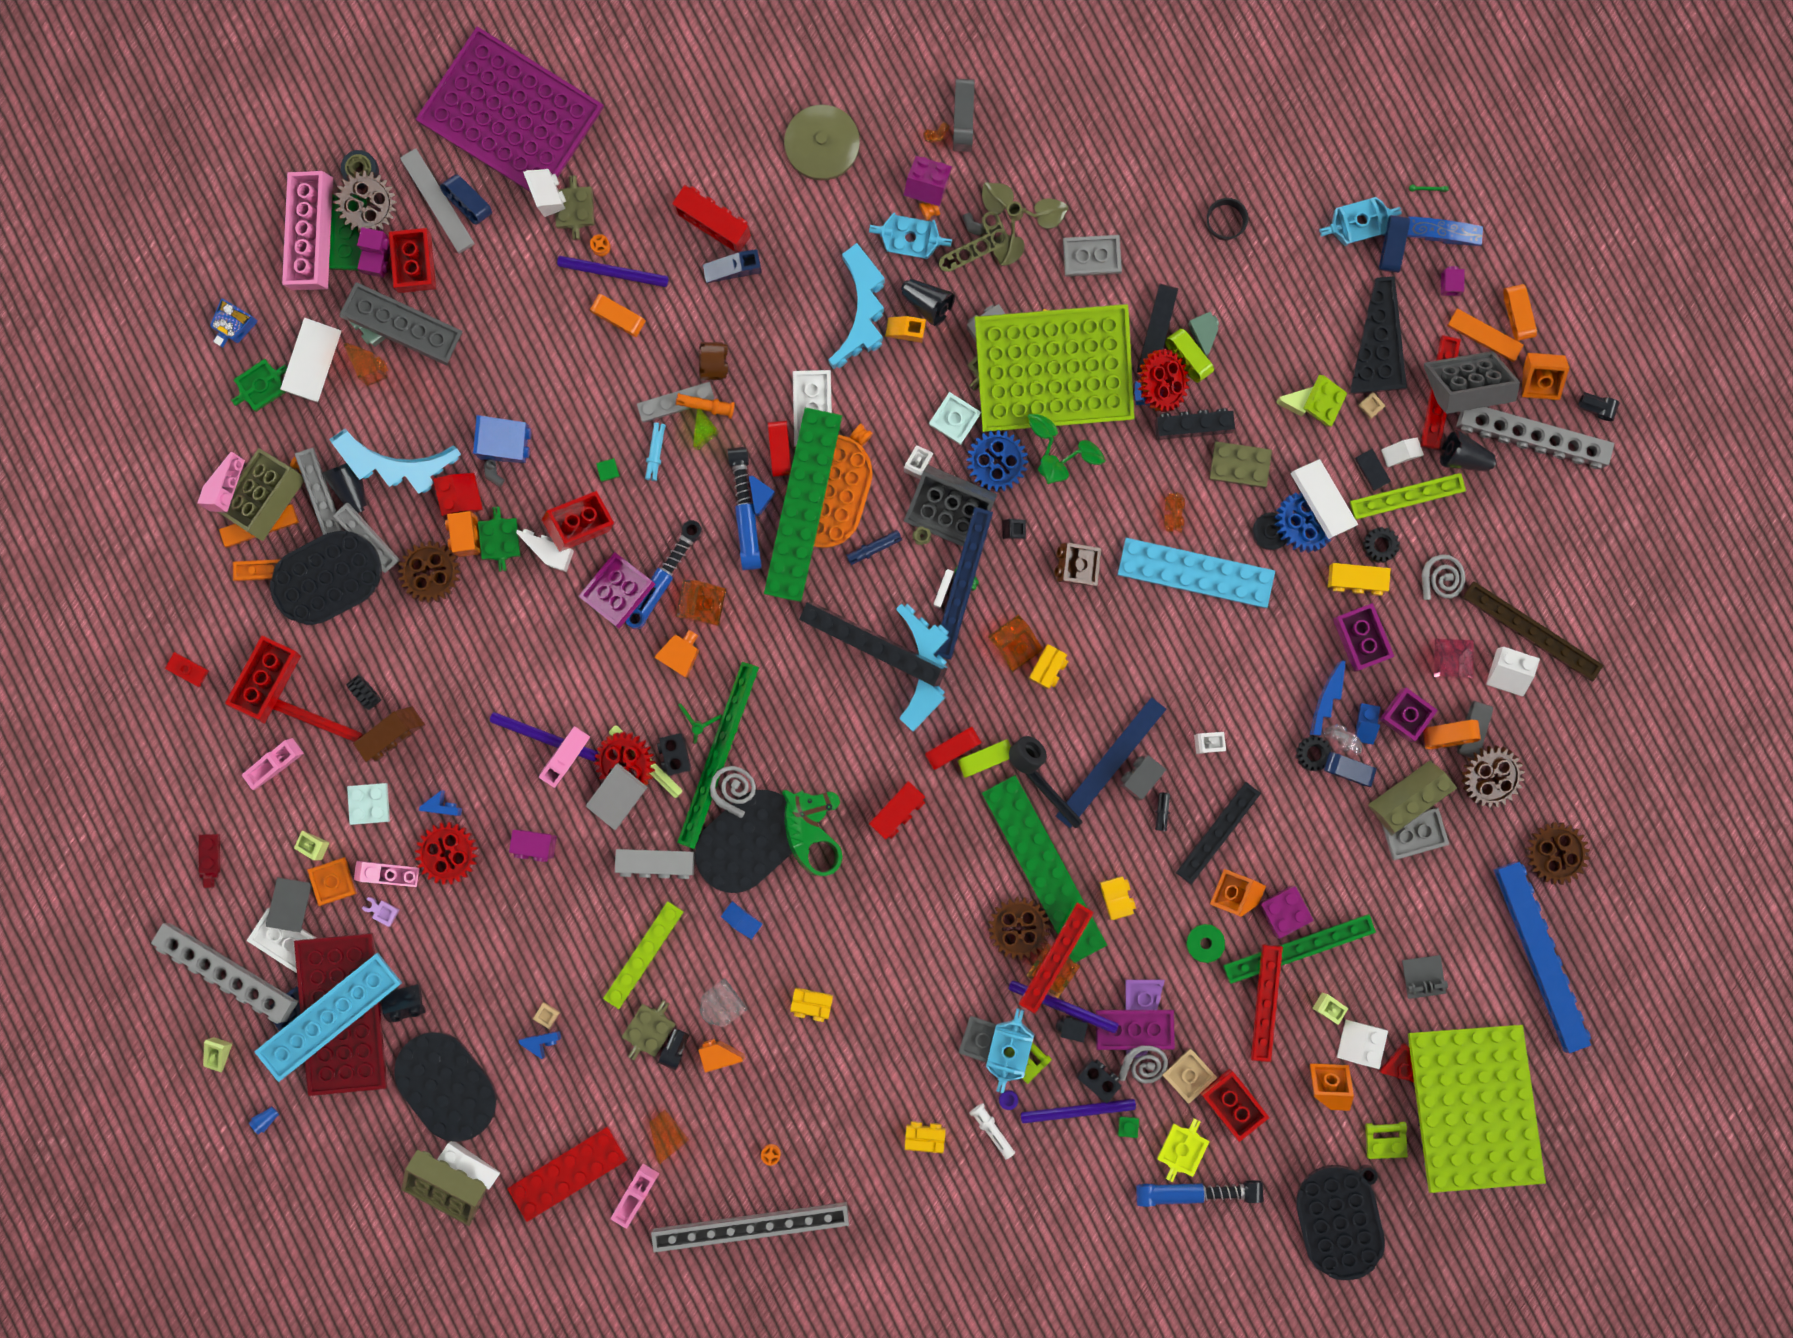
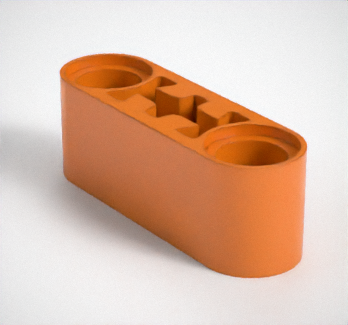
[1503,284,1537,341]
[589,294,646,338]
[1423,720,1481,749]

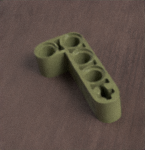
[938,212,1008,272]

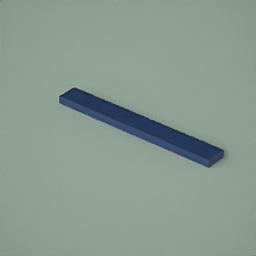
[934,507,993,660]
[1055,697,1166,828]

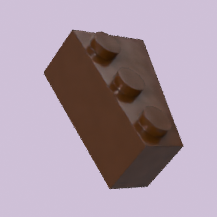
[353,706,425,762]

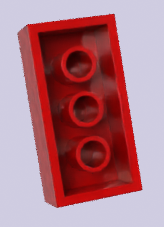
[672,185,751,253]
[224,635,301,724]

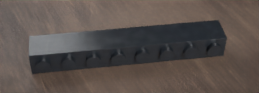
[799,602,948,686]

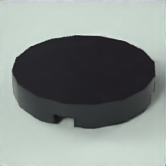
[1252,512,1288,551]

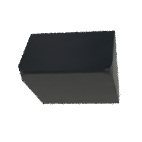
[1002,519,1026,539]

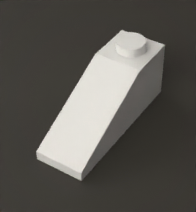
[437,1141,500,1190]

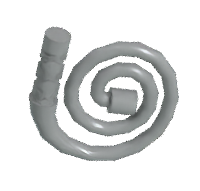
[1421,555,1465,600]
[710,766,756,818]
[1118,1046,1168,1084]

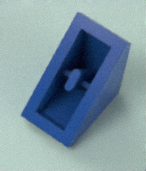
[749,476,776,516]
[721,901,763,940]

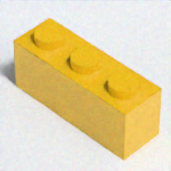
[1328,563,1391,596]

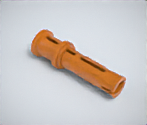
[675,393,735,419]

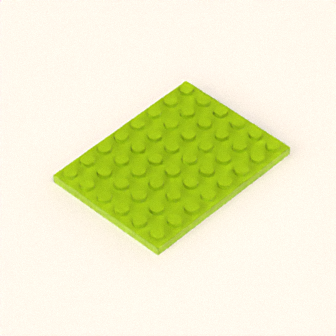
[974,304,1134,432]
[1408,1025,1546,1193]

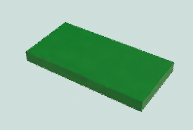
[329,194,368,271]

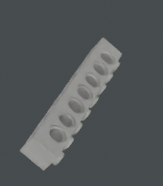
[1456,407,1615,469]
[151,923,298,1024]

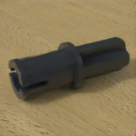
[1155,792,1170,831]

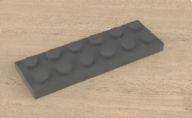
[339,282,463,366]

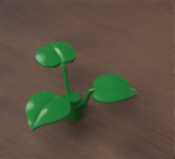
[1027,414,1106,484]

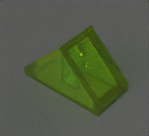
[693,409,719,450]

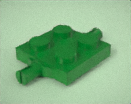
[231,359,288,412]
[478,507,521,572]

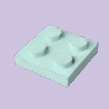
[929,392,981,445]
[347,783,390,825]

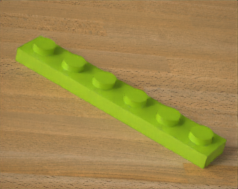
[1349,473,1466,520]
[603,901,684,1009]

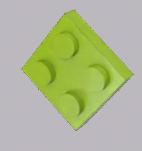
[1303,375,1347,427]

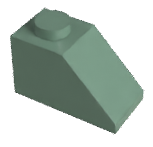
[1188,311,1219,357]

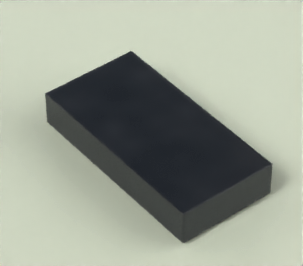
[1355,448,1391,491]

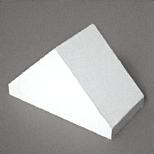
[1381,437,1424,468]
[904,445,933,479]
[1194,732,1226,754]

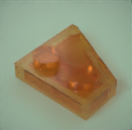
[649,1109,689,1164]

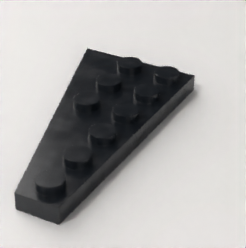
[1349,276,1407,394]

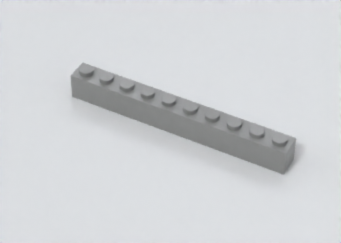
[651,1202,849,1252]

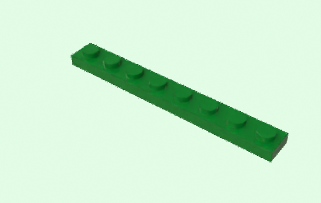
[1223,914,1376,984]

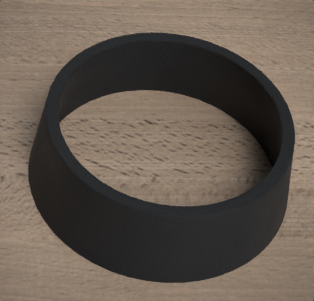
[1207,198,1248,240]

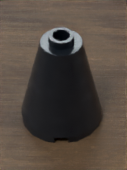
[901,279,955,326]
[1439,430,1496,472]
[322,463,367,513]

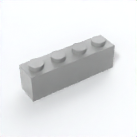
[615,849,695,879]

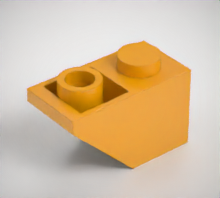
[885,316,926,343]

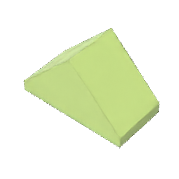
[1277,387,1313,417]
[294,831,330,860]
[1312,992,1348,1025]
[203,1037,233,1073]

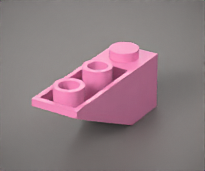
[198,452,245,512]
[539,726,590,788]
[354,861,419,887]

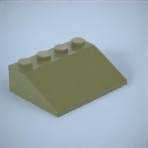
[218,448,304,541]
[401,1150,487,1227]

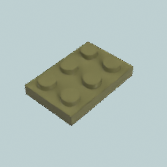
[1209,441,1272,488]

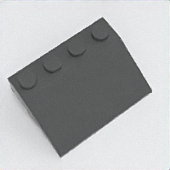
[1424,351,1520,414]
[904,465,998,546]

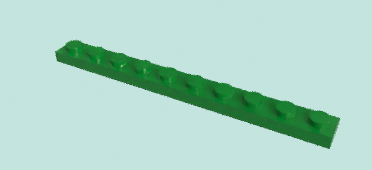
[677,662,759,849]

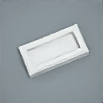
[933,569,954,609]

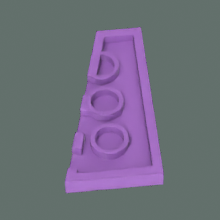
[1125,980,1165,1058]

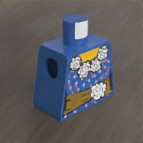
[210,298,258,348]

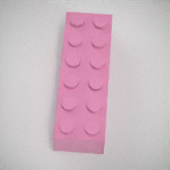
[282,171,333,290]

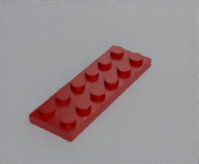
[507,1126,628,1222]

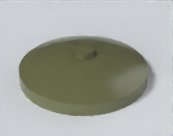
[784,105,860,181]

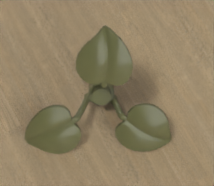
[982,182,1068,266]

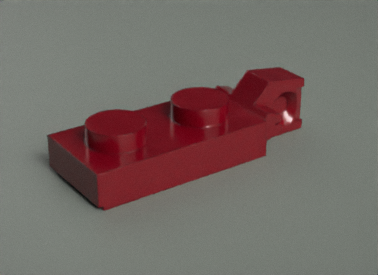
[199,834,220,888]

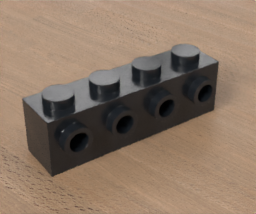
[1155,408,1235,440]

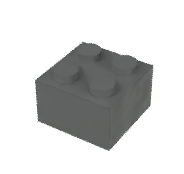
[1120,755,1167,800]

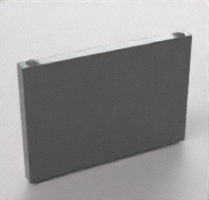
[266,877,312,933]

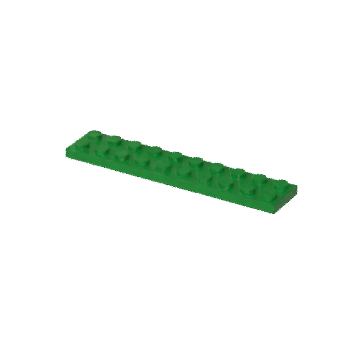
[764,407,843,602]
[982,775,1107,964]

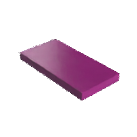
[1096,1010,1175,1050]

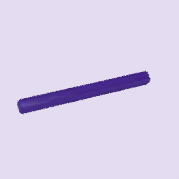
[557,256,669,287]
[489,712,598,762]
[1009,981,1119,1033]
[1020,1099,1136,1123]

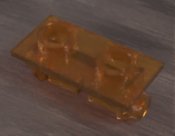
[1164,492,1185,533]

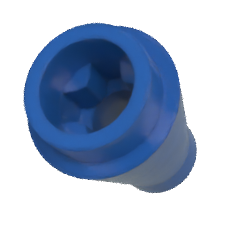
[249,1106,279,1135]

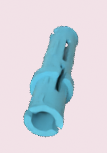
[645,423,666,481]

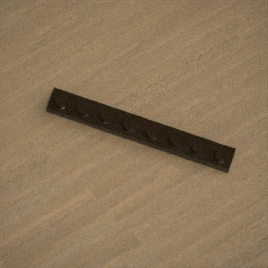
[1462,581,1604,682]

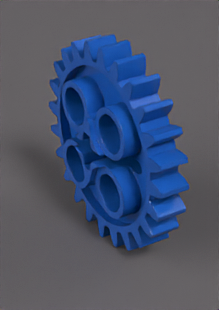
[966,430,1028,492]
[1275,492,1331,553]

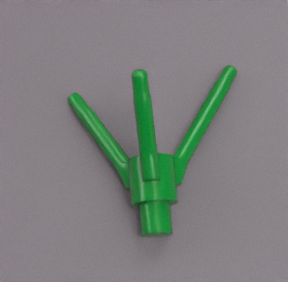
[678,703,723,744]

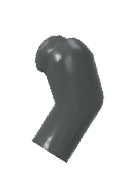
[962,213,986,236]
[484,459,505,487]

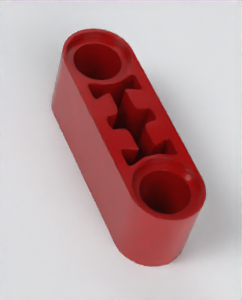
[768,421,791,477]
[925,726,982,770]

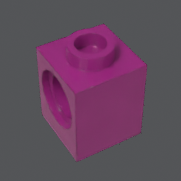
[1441,266,1465,296]

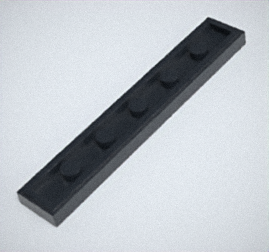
[1175,782,1261,885]

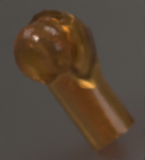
[923,122,950,143]

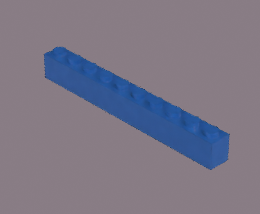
[1493,861,1591,1054]

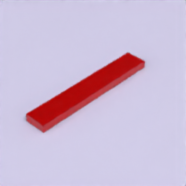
[1420,335,1461,450]
[1018,902,1094,1014]
[1251,944,1283,1062]

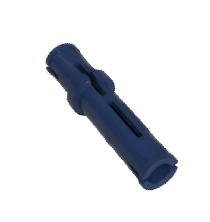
[846,530,902,566]

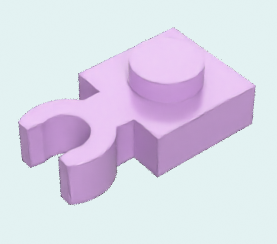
[362,897,400,927]

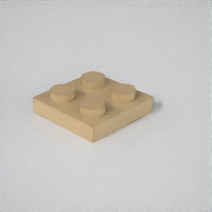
[1162,1048,1217,1104]

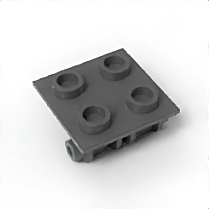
[1402,955,1448,999]

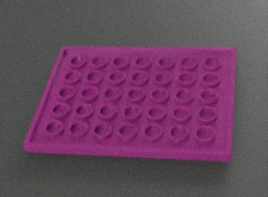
[415,26,604,193]

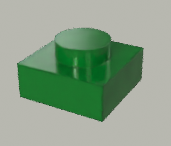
[1118,1116,1139,1138]

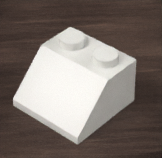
[524,169,566,217]
[1486,647,1540,697]
[1337,1019,1388,1069]

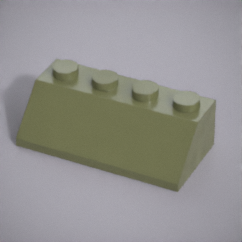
[1368,761,1457,836]

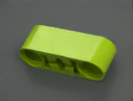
[1165,329,1214,383]
[957,739,1011,778]

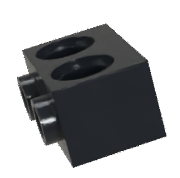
[657,733,692,776]
[1055,1015,1088,1043]
[1076,1058,1122,1104]

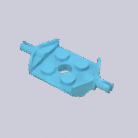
[1319,197,1402,246]
[869,213,952,259]
[986,1008,1035,1093]

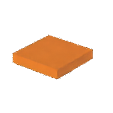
[307,857,357,906]

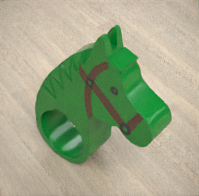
[782,790,842,877]

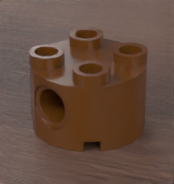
[699,342,728,380]

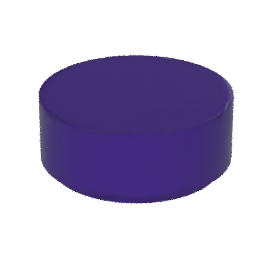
[999,1090,1018,1110]

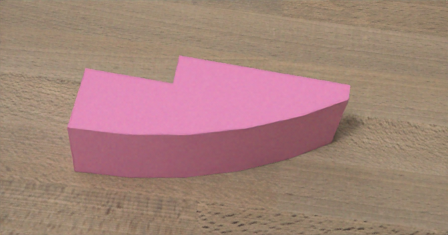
[242,738,304,790]
[610,1164,660,1229]

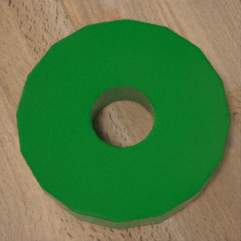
[1186,924,1225,963]

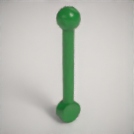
[1409,184,1449,192]

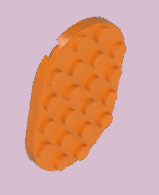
[814,435,873,548]

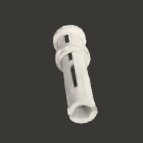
[969,1103,1015,1160]

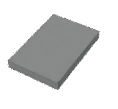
[1063,235,1122,277]
[586,763,648,830]
[1382,808,1449,860]

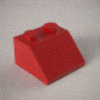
[433,473,483,519]

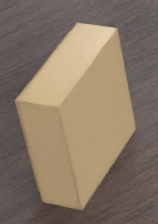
[1358,392,1385,419]
[533,1002,560,1029]

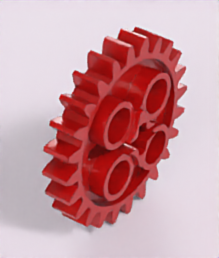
[1137,349,1190,412]
[594,731,656,786]
[415,822,479,885]

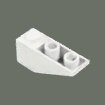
[516,529,574,572]

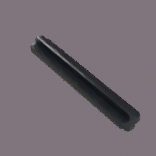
[1026,771,1083,828]

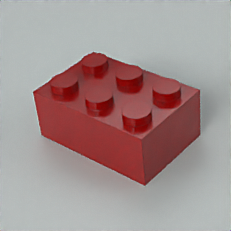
[389,228,436,293]
[542,491,615,552]
[869,781,926,840]
[1200,1068,1270,1142]

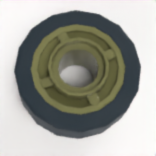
[341,150,379,189]

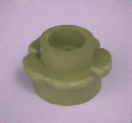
[912,526,931,545]

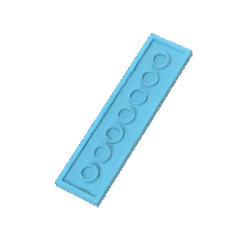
[1117,538,1275,608]
[254,953,402,1082]

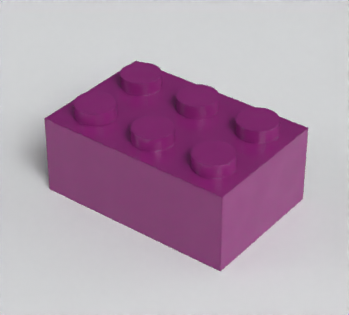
[1333,603,1395,672]

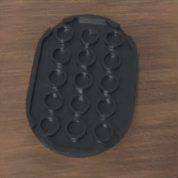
[270,531,382,625]
[695,790,792,893]
[394,1032,497,1142]
[1296,1165,1385,1280]

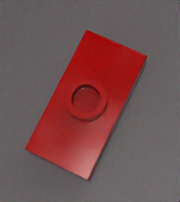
[165,652,209,687]

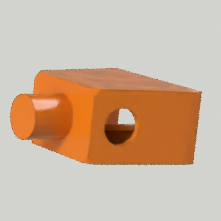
[654,630,699,678]

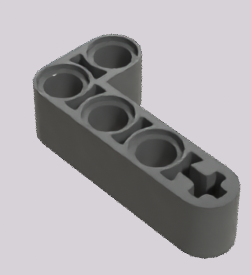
[953,79,975,152]

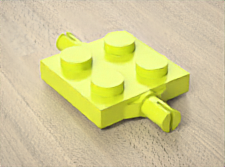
[1157,1118,1210,1182]

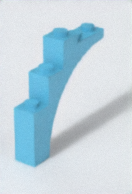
[828,243,885,369]
[329,429,461,494]
[896,604,949,731]

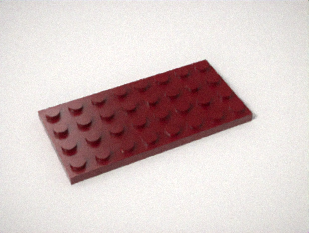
[294,933,387,1096]

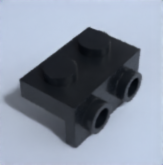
[381,984,426,1022]

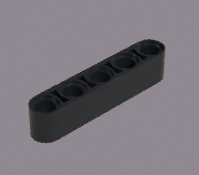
[1137,284,1178,372]

